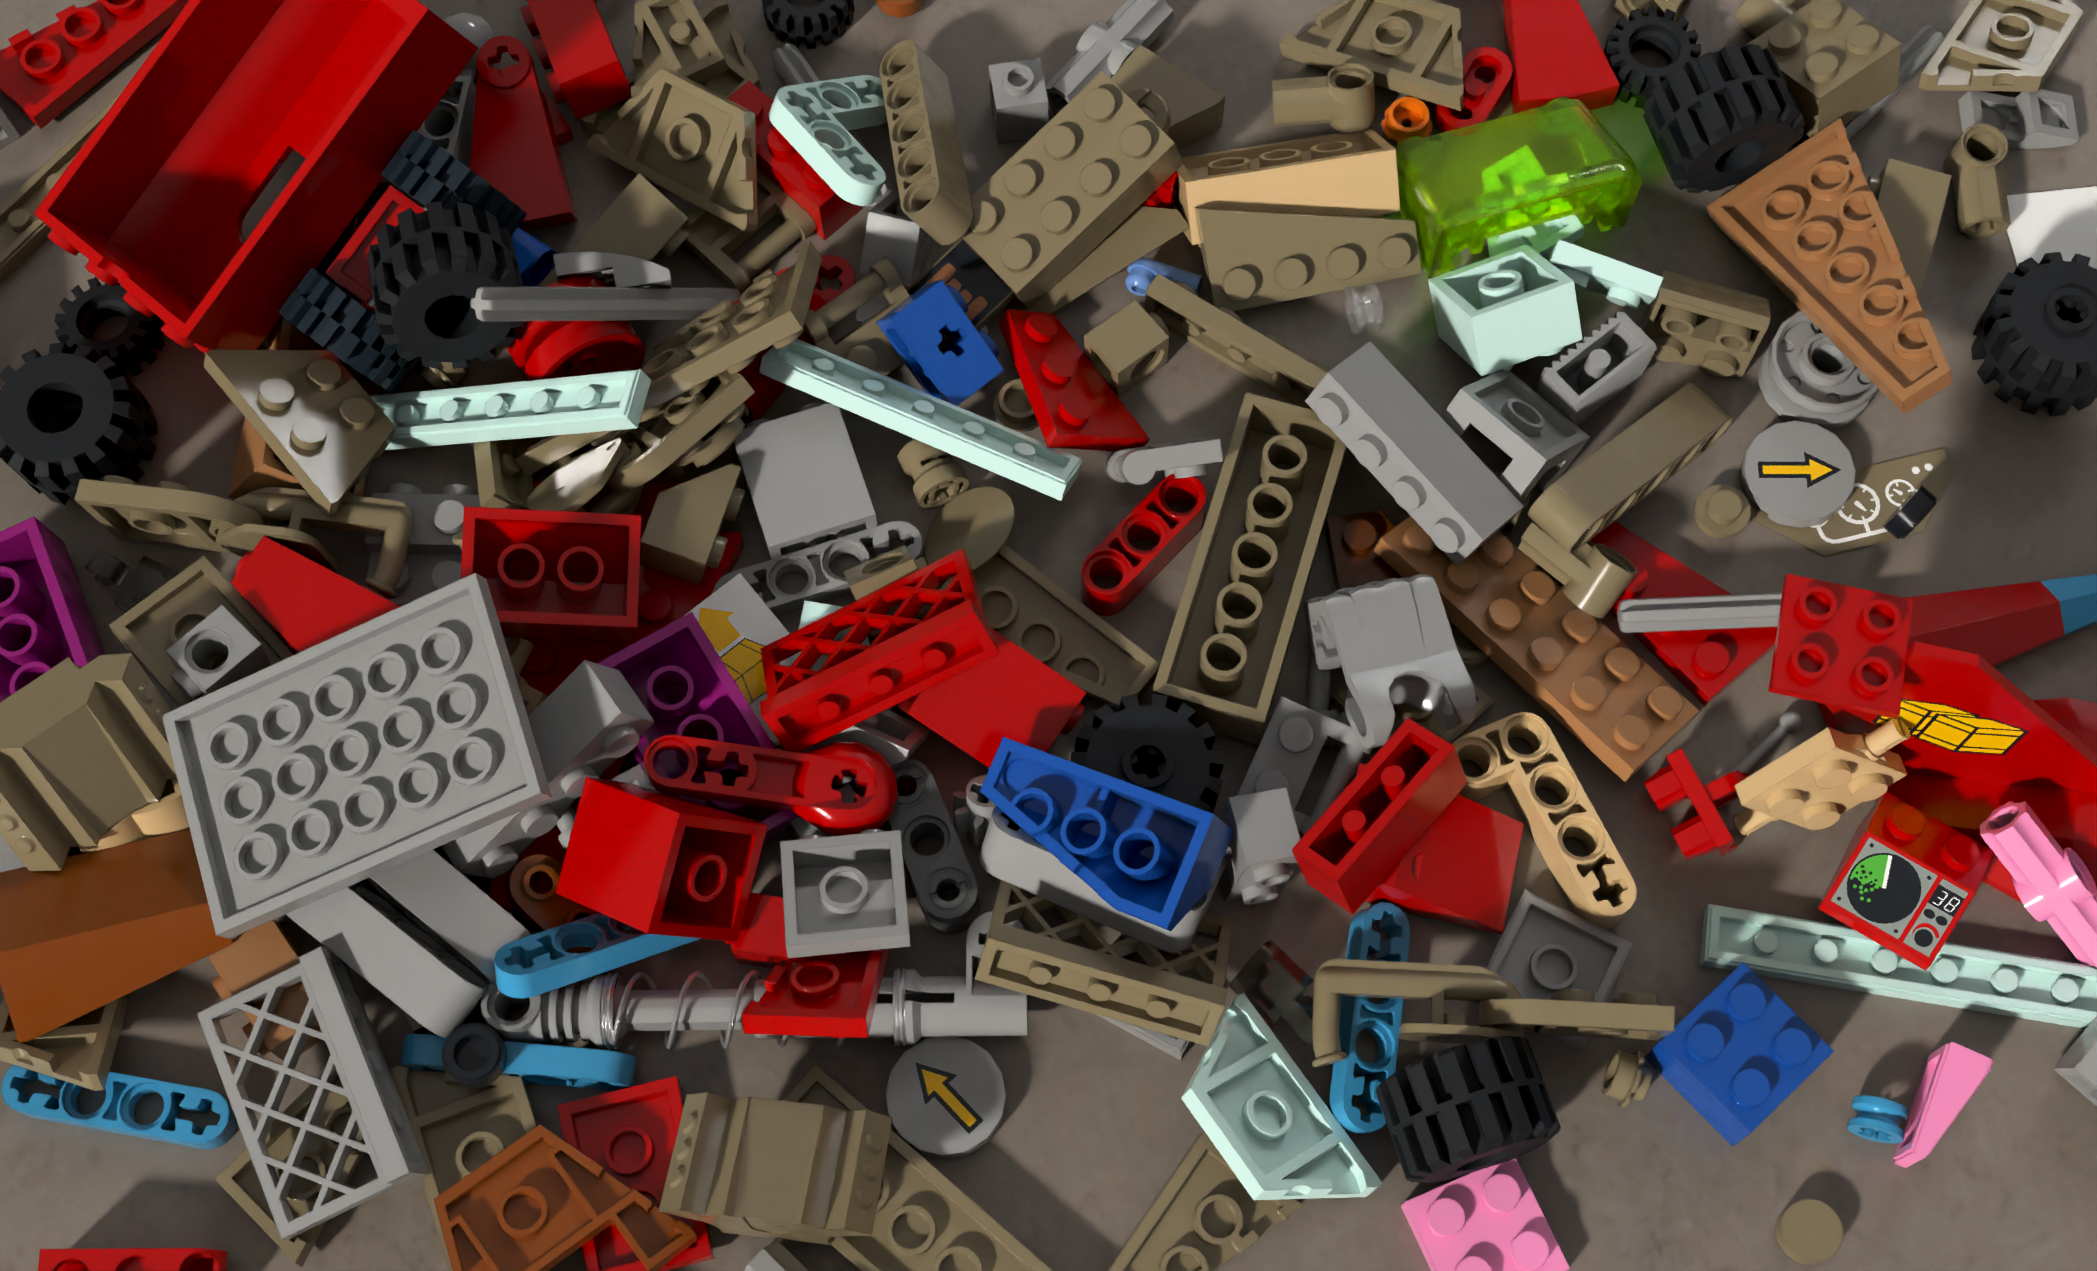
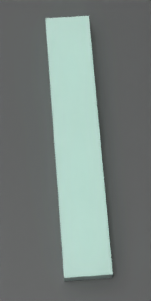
[759,339,1084,501]
[371,369,651,450]

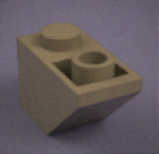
[640,464,746,585]

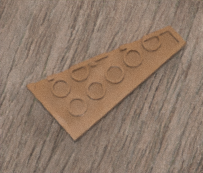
[1707,118,1953,414]

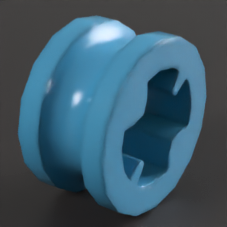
[1847,1095,1909,1144]

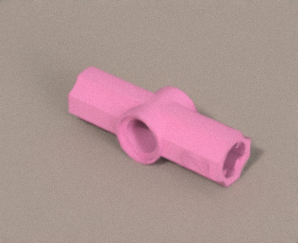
[1980,801,2097,968]

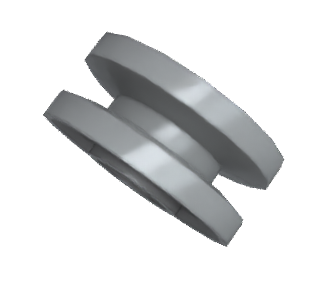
[1758,311,1878,430]

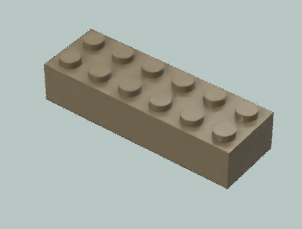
[1151,392,1347,746]

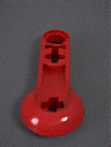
[644,735,898,836]

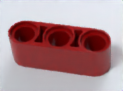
[1081,474,1206,616]

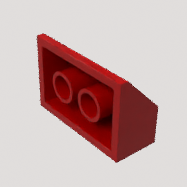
[460,506,641,642]

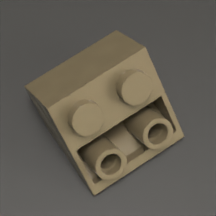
[1642,270,1771,379]

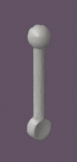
[1715,712,1802,780]

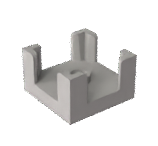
[1441,370,1590,503]

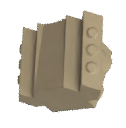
[0,653,177,871]
[659,1092,893,1245]

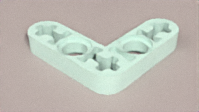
[768,75,887,206]

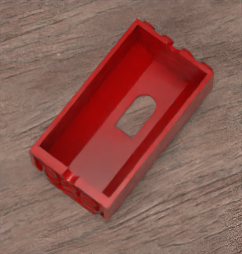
[34,0,478,354]

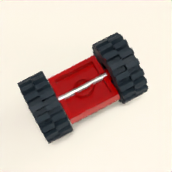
[279,130,527,394]

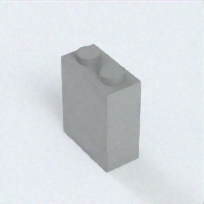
[734,403,878,559]

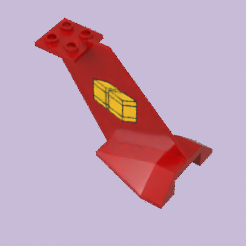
[1768,573,2097,903]

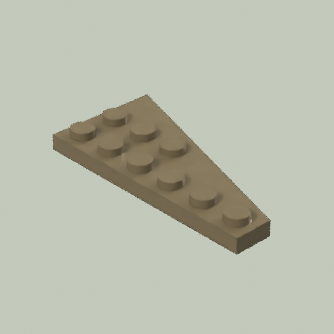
[514,241,822,476]

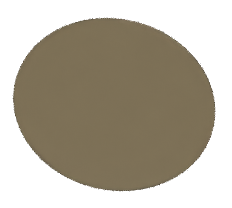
[924,486,1015,570]

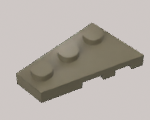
[214,1073,365,1267]

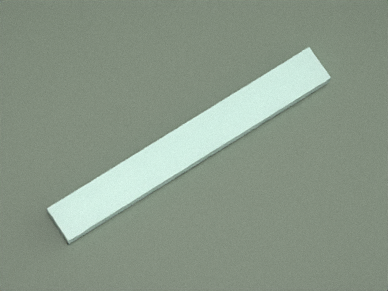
[1700,904,2097,1029]

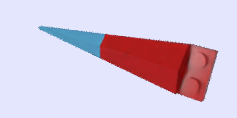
[1817,574,2097,730]

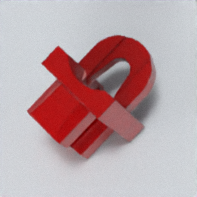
[1644,748,1748,860]

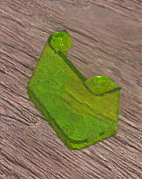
[1395,97,1642,279]

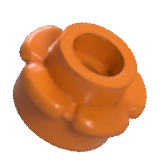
[1381,97,1433,147]

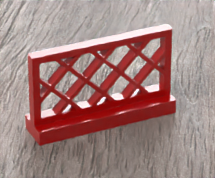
[760,548,1000,752]

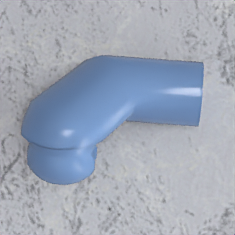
[1125,258,1203,296]

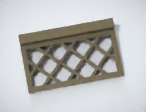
[975,880,1234,1047]

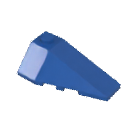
[980,737,1234,931]

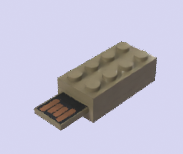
[906,71,1184,341]

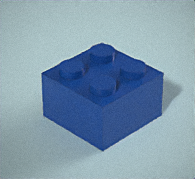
[1645,962,1834,1147]

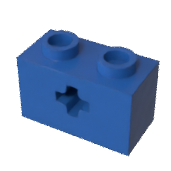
[876,280,1004,406]

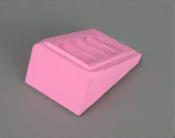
[1893,1041,1994,1168]

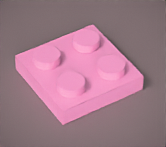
[1401,1158,1570,1271]

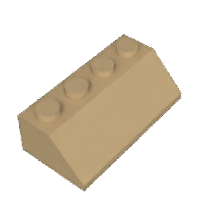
[1175,128,1401,248]

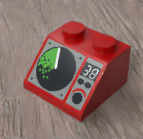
[1818,791,1994,971]

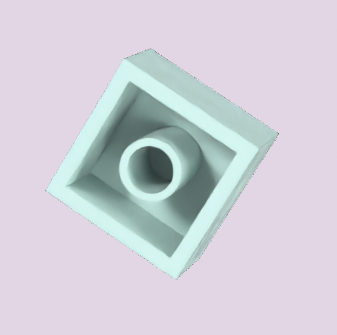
[1428,244,1583,376]

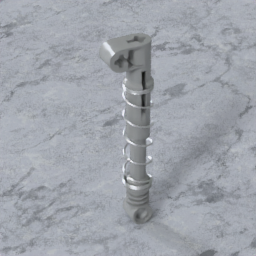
[481,911,1028,1050]

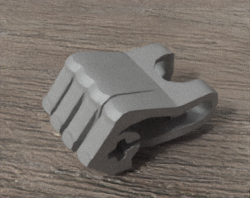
[1303,574,1477,749]

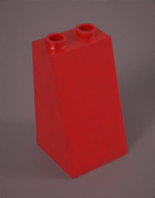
[231,536,401,655]

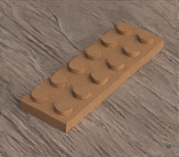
[1374,516,1700,782]

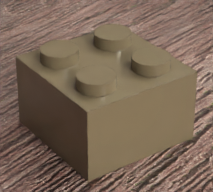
[1746,0,1902,137]

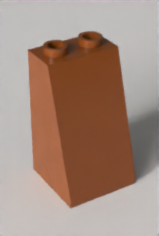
[0,829,233,1043]

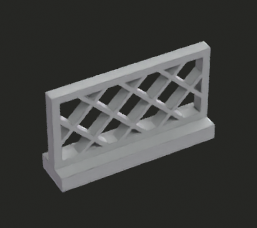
[197,946,430,1240]

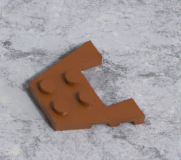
[434,1124,697,1271]

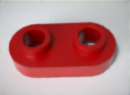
[1435,46,1513,140]

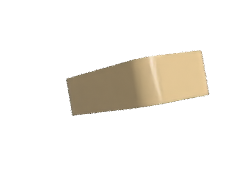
[1452,712,1637,931]

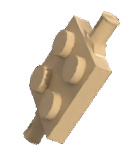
[1733,718,1910,836]

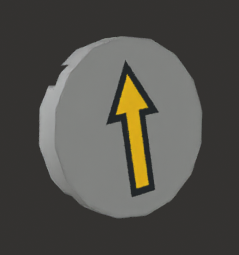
[1740,420,1856,528]
[885,1037,1006,1158]

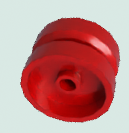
[506,276,645,381]

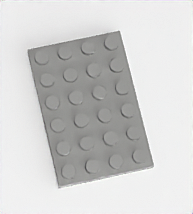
[162,573,552,939]

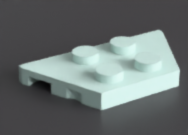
[1181,992,1383,1200]

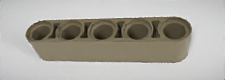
[879,39,973,245]
[1528,382,1733,554]

